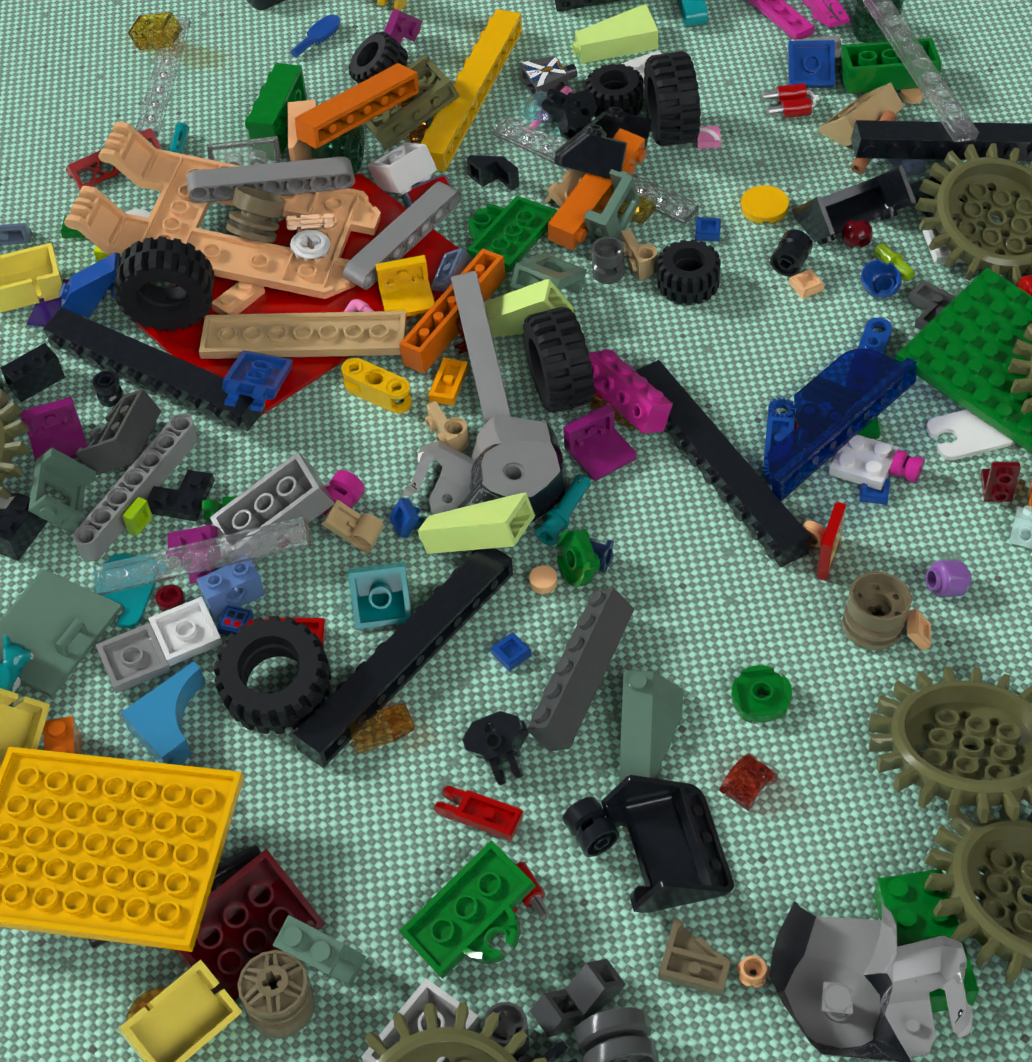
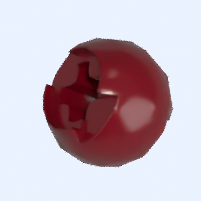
[842,219,873,249]

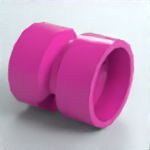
[322,470,365,516]

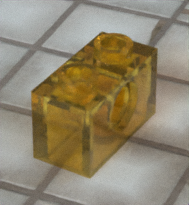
[127,12,183,50]

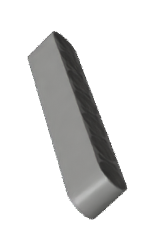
[186,157,355,203]
[343,181,461,290]
[451,270,511,424]
[73,413,198,561]

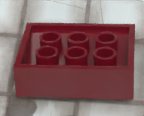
[172,849,326,1001]

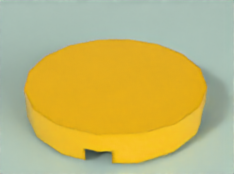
[740,185,789,224]

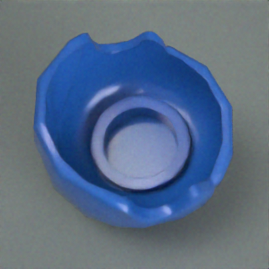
[861,259,902,299]

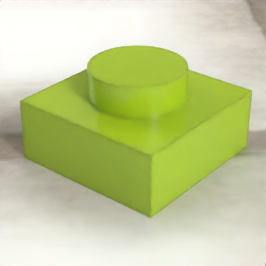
[122,497,153,536]

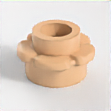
[737,955,770,988]

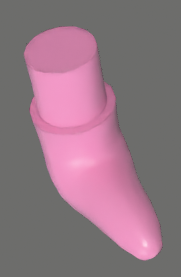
[344,299,375,312]

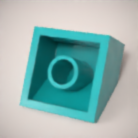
[348,562,412,630]

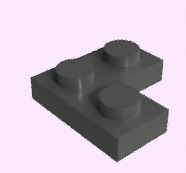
[908,280,956,330]

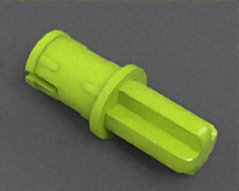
[874,243,915,281]

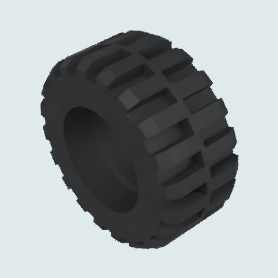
[644,51,701,146]
[114,236,214,331]
[523,307,594,413]
[214,616,332,734]

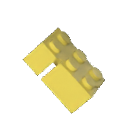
[0,242,63,313]
[0,688,50,767]
[117,960,242,1062]

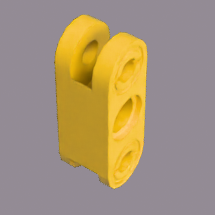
[341,358,412,414]

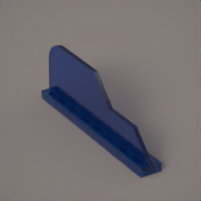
[767,348,917,502]

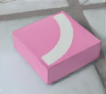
[696,126,721,149]

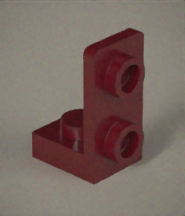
[980,462,1021,502]

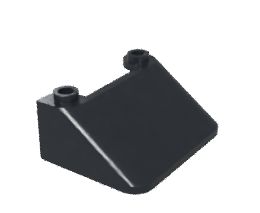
[601,775,734,913]

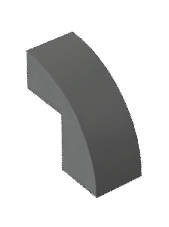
[530,959,626,1037]

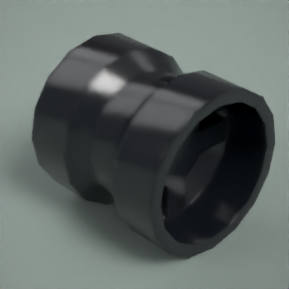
[92,371,124,407]

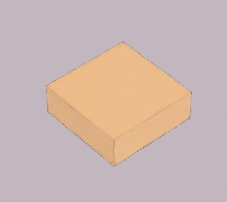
[789,269,825,299]
[907,608,931,650]

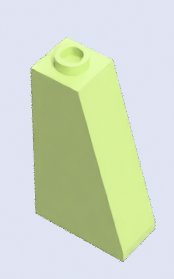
[572,4,658,64]
[484,279,574,337]
[418,492,535,554]

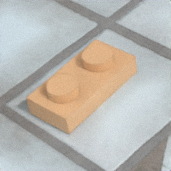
[212,281,265,315]

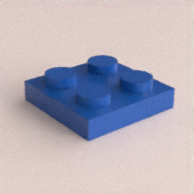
[788,40,835,88]

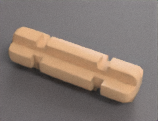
[286,213,334,230]

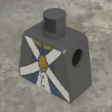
[521,56,577,106]

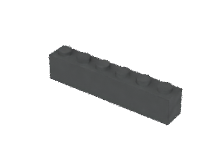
[527,587,634,752]

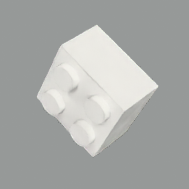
[368,142,437,194]

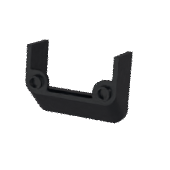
[554,107,652,179]
[792,165,916,245]

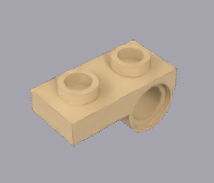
[621,229,657,281]
[425,401,469,452]
[321,499,384,554]

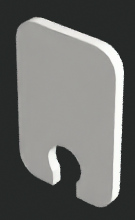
[926,409,1015,461]

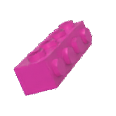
[589,349,673,434]

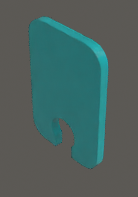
[95,554,161,628]

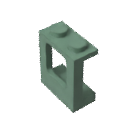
[584,169,640,242]
[510,253,587,294]
[28,448,96,534]
[273,915,366,986]

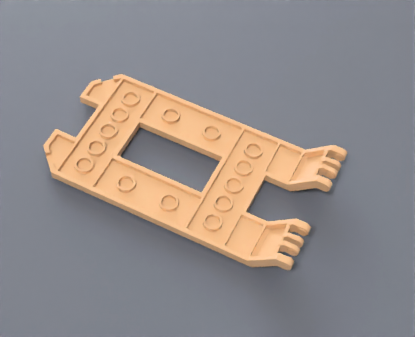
[64,121,381,299]

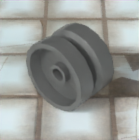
[575,1007,659,1062]

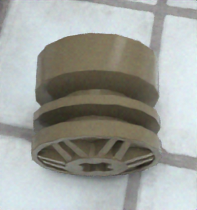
[226,186,286,243]
[842,572,912,650]
[238,950,315,1039]

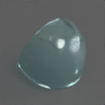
[523,90,555,122]

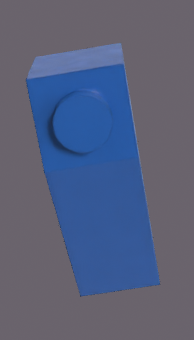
[59,252,120,319]

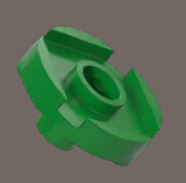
[557,529,600,587]
[731,665,792,722]

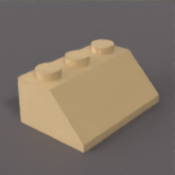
[817,83,904,147]

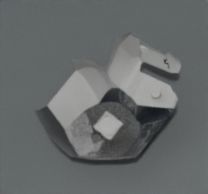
[402,414,567,524]
[769,901,973,1062]

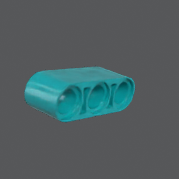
[678,0,708,27]

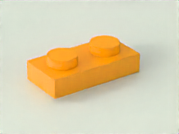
[428,357,469,406]

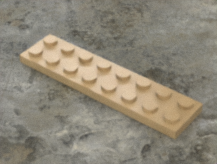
[199,311,407,359]

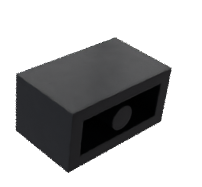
[0,343,65,402]

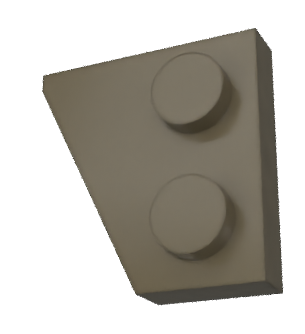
[658,918,731,997]

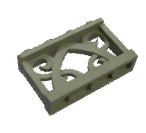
[363,55,460,151]

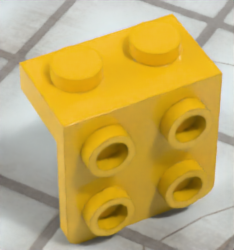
[375,255,435,316]

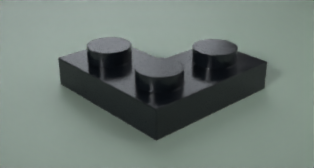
[147,470,215,522]

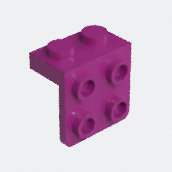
[21,397,87,461]
[563,404,637,481]

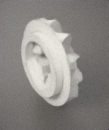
[290,230,330,262]

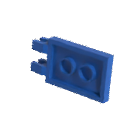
[222,350,293,412]

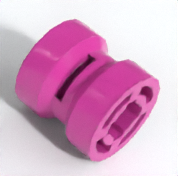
[889,449,925,484]

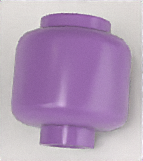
[926,559,972,597]

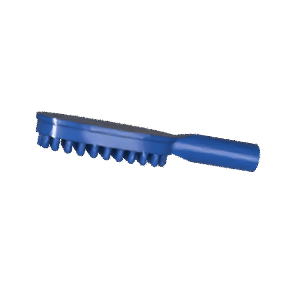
[291,15,340,58]

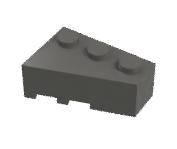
[76,389,162,475]

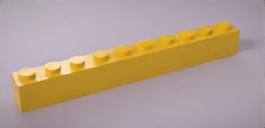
[418,9,522,172]

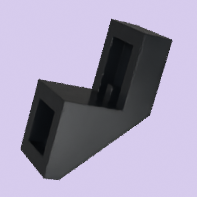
[467,155,519,190]

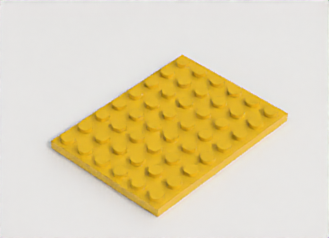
[0,747,244,952]

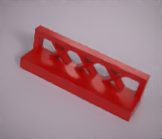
[66,128,162,190]

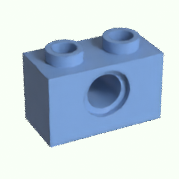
[196,556,265,619]

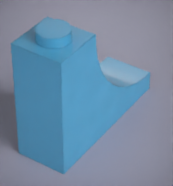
[121,661,206,765]

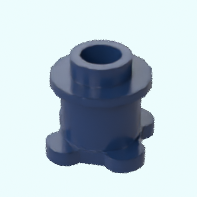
[590,538,614,573]

